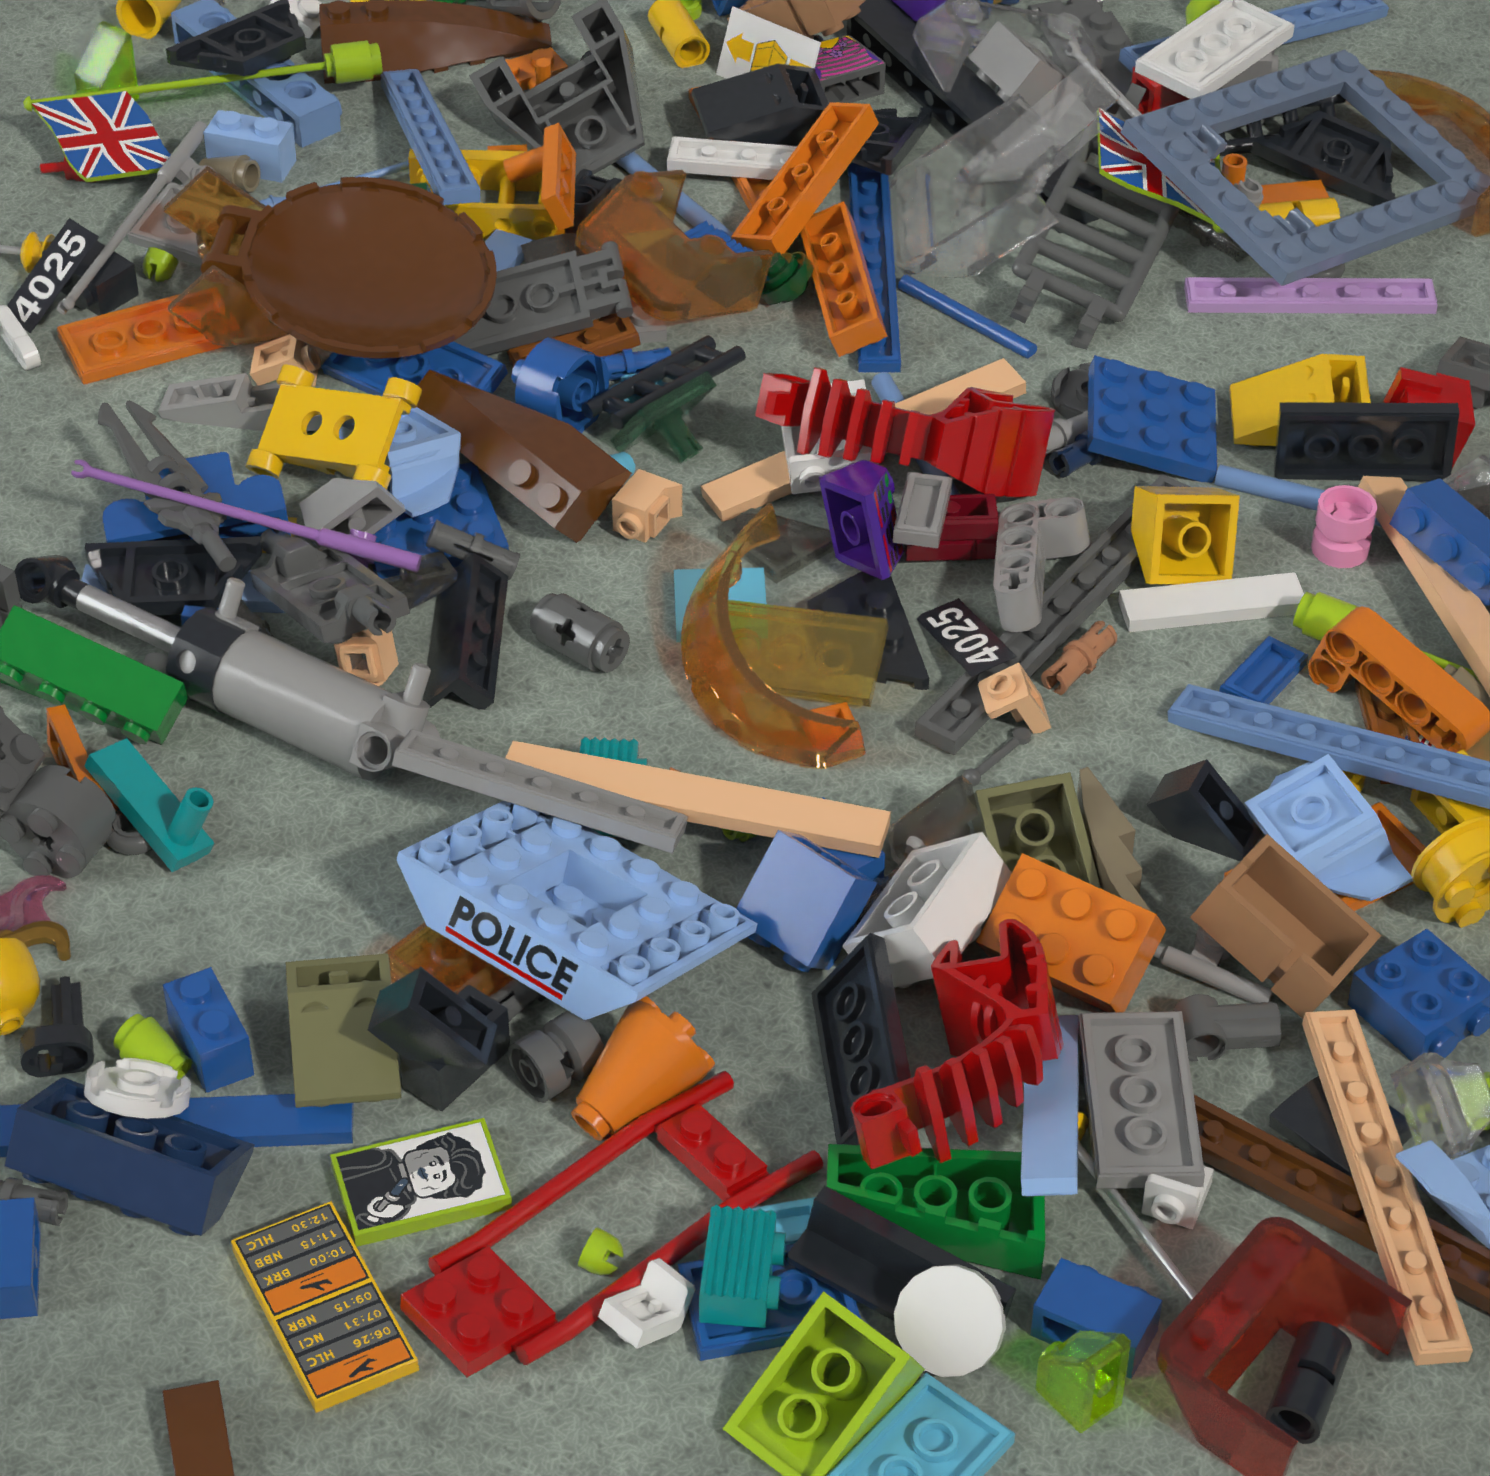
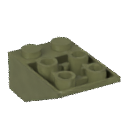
[285,953,401,1108]

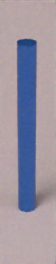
[898,274,1037,359]

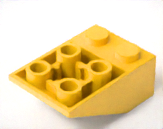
[1229,354,1371,446]

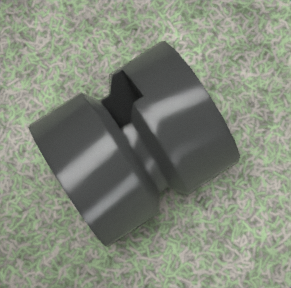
[508,1010,604,1103]

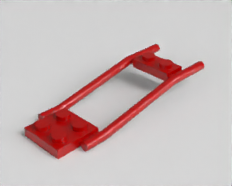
[400,1071,823,1377]

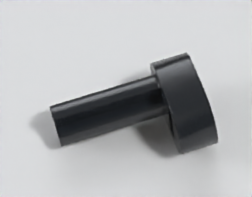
[20,976,94,1078]

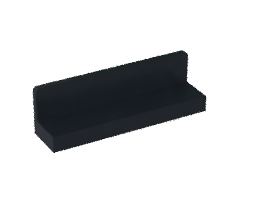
[423,552,509,710]
[786,1185,1016,1321]

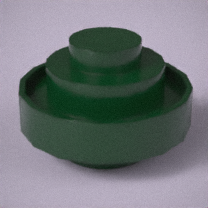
[756,252,814,305]

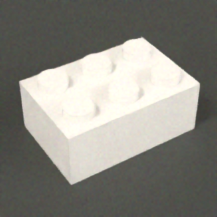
[842,832,1012,989]

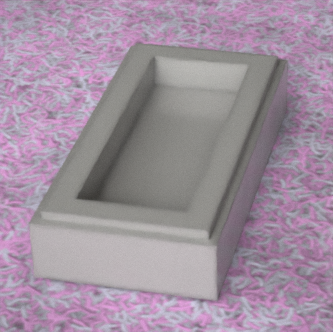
[893,472,952,548]

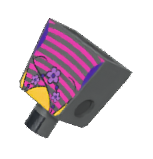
[813,35,886,103]

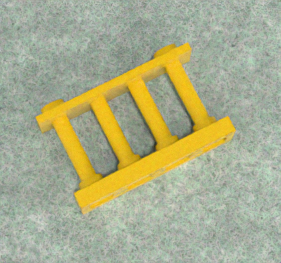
[408,148,565,241]

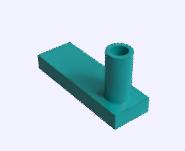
[84,738,215,872]

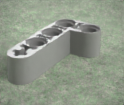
[993,497,1091,632]

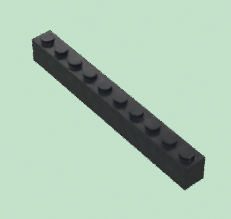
[846,0,1103,234]

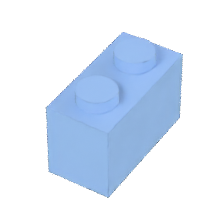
[203,110,296,183]

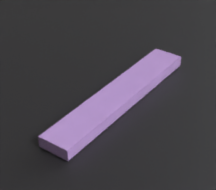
[1184,277,1438,314]

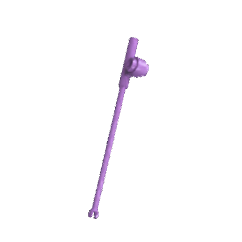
[71,459,422,572]

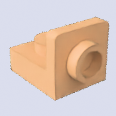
[250,334,321,387]
[978,662,1051,734]

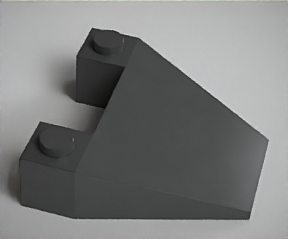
[469,0,645,178]

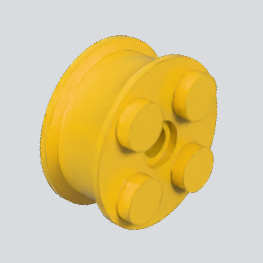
[1411,816,1490,928]

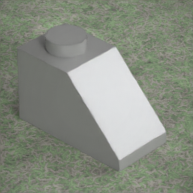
[299,478,406,547]

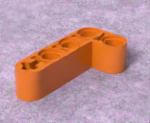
[1308,606,1490,753]

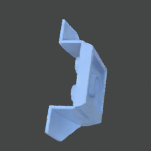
[339,407,461,517]
[1245,754,1413,901]
[1395,1140,1490,1250]

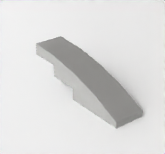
[158,373,338,431]

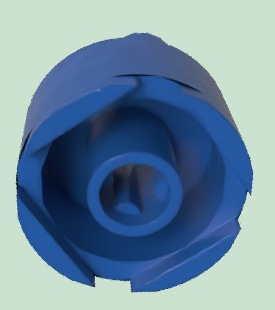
[511,337,609,433]

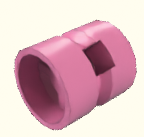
[1311,485,1377,568]

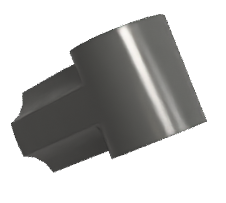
[1173,994,1282,1062]

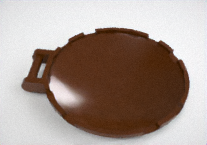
[200,177,497,358]

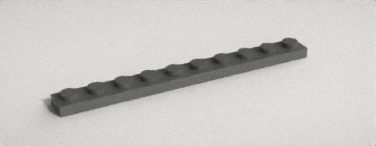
[915,474,1190,755]

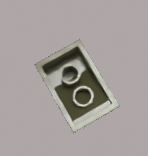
[969,772,1101,889]

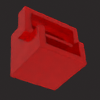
[1382,367,1475,469]

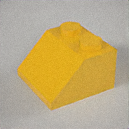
[1131,486,1240,584]

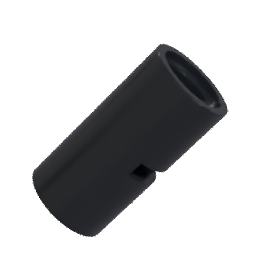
[1265,1321,1352,1444]

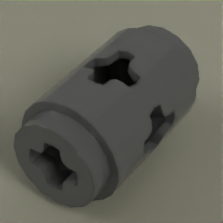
[530,593,630,673]

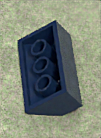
[4,1077,255,1236]

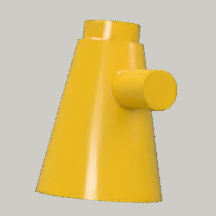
[116,0,181,39]

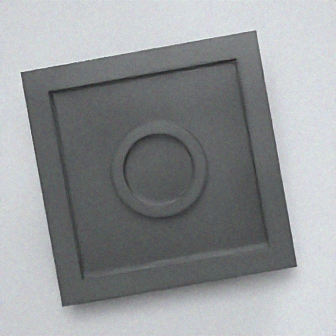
[1436,336,1490,409]

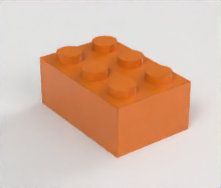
[976,853,1166,1013]

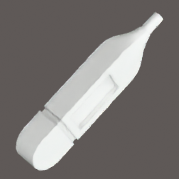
[0,305,41,371]

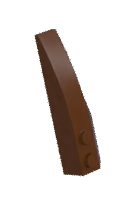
[319,0,552,84]
[417,369,632,543]

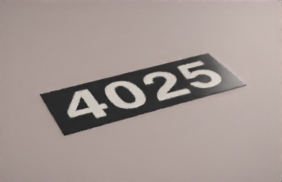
[7,218,99,333]
[917,598,1017,677]

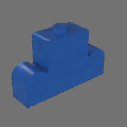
[102,452,291,542]

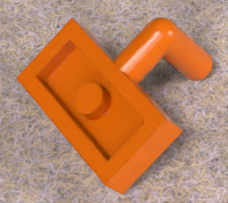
[482,47,568,91]

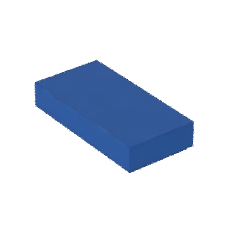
[1219,636,1308,704]

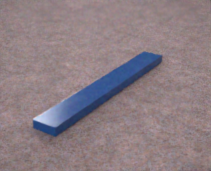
[848,163,901,372]
[0,1094,354,1157]

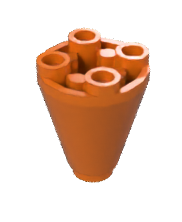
[571,996,715,1141]

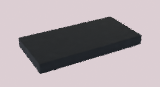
[1274,402,1459,481]
[811,933,911,1145]

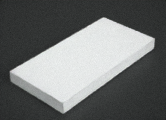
[1135,0,1295,99]

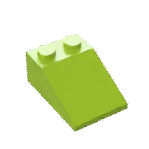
[722,1291,925,1476]

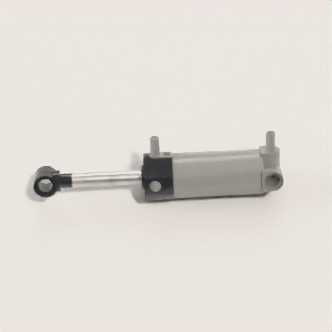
[14,555,440,781]

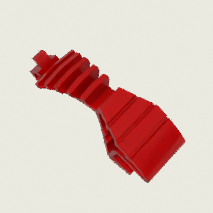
[755,368,1055,497]
[851,919,1064,1169]

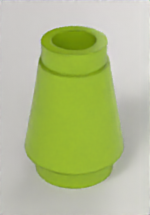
[113,1014,192,1080]

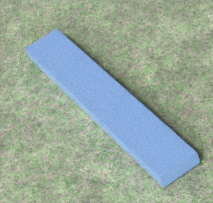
[1021,1015,1079,1196]

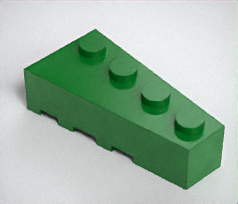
[0,605,188,745]
[826,1144,1045,1280]

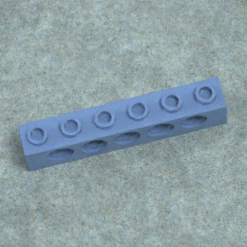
[171,0,342,148]

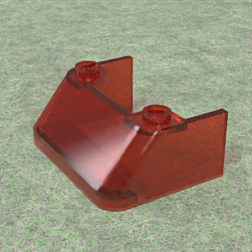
[1156,1217,1413,1476]

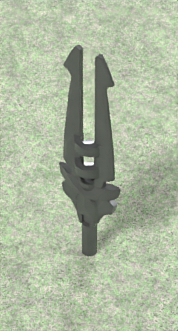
[98,400,237,572]

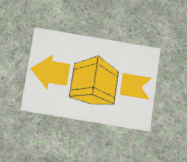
[716,6,821,79]

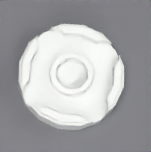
[84,1058,191,1119]
[894,1264,1006,1377]

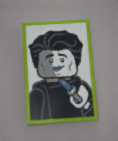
[330,1118,512,1247]

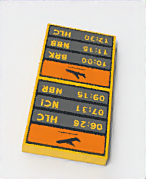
[231,1201,419,1413]

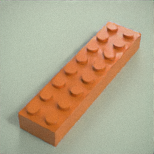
[731,102,879,258]
[800,201,888,357]

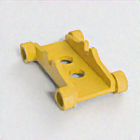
[246,364,422,490]

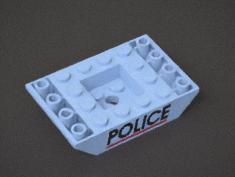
[397,800,758,1020]

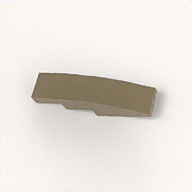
[1077,767,1150,911]

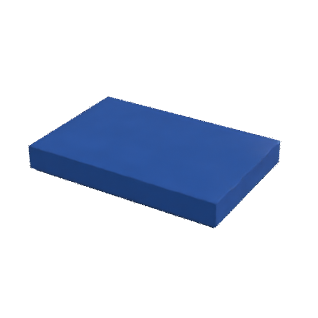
[677,1243,861,1361]

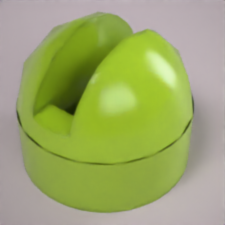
[142,247,179,282]
[578,1227,624,1276]

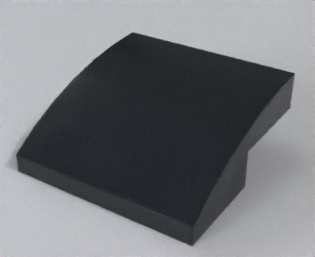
[1269,1076,1418,1177]

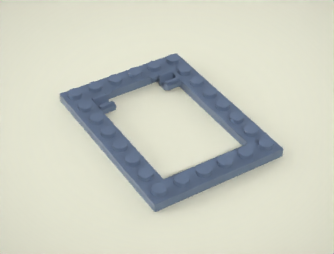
[1121,50,1490,286]

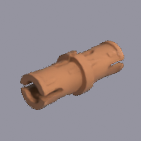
[1041,621,1117,695]

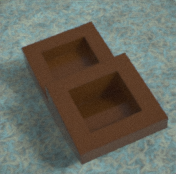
[162,1380,234,1476]

